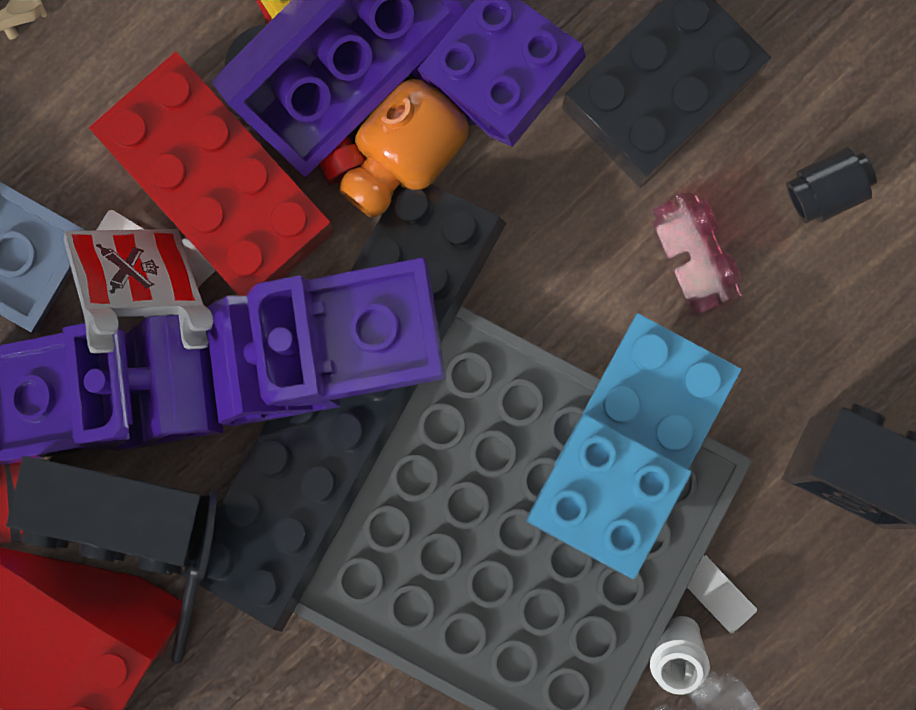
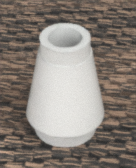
[650,616,710,694]

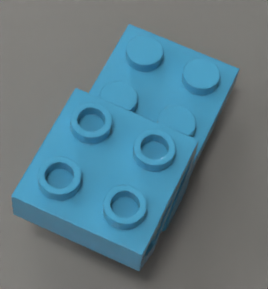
[526,313,742,579]

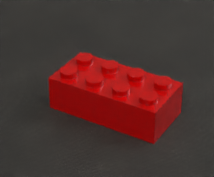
[88,51,335,296]

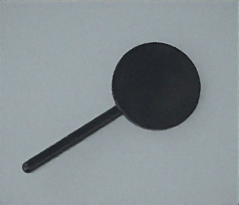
[171,490,217,664]

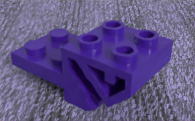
[408,0,586,147]
[206,258,446,427]
[0,315,224,465]

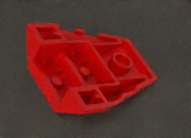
[0,547,183,710]

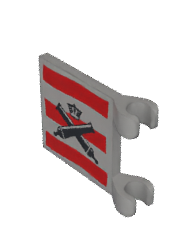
[63,229,213,353]

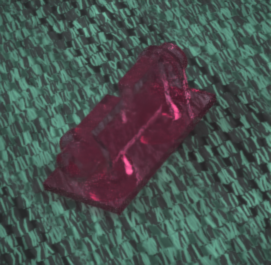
[652,193,741,314]

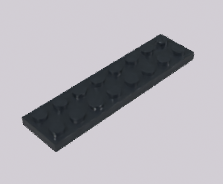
[182,184,507,632]

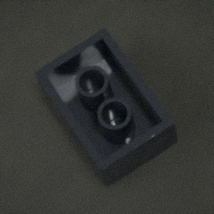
[562,0,771,188]
[781,403,916,529]
[6,456,207,575]

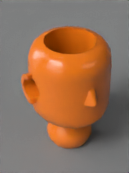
[339,78,470,218]

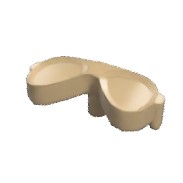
[0,0,47,39]

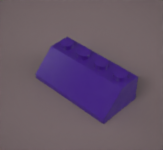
[211,0,466,177]

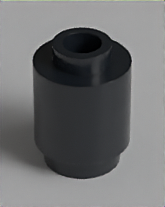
[786,147,877,224]

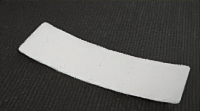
[687,555,757,633]

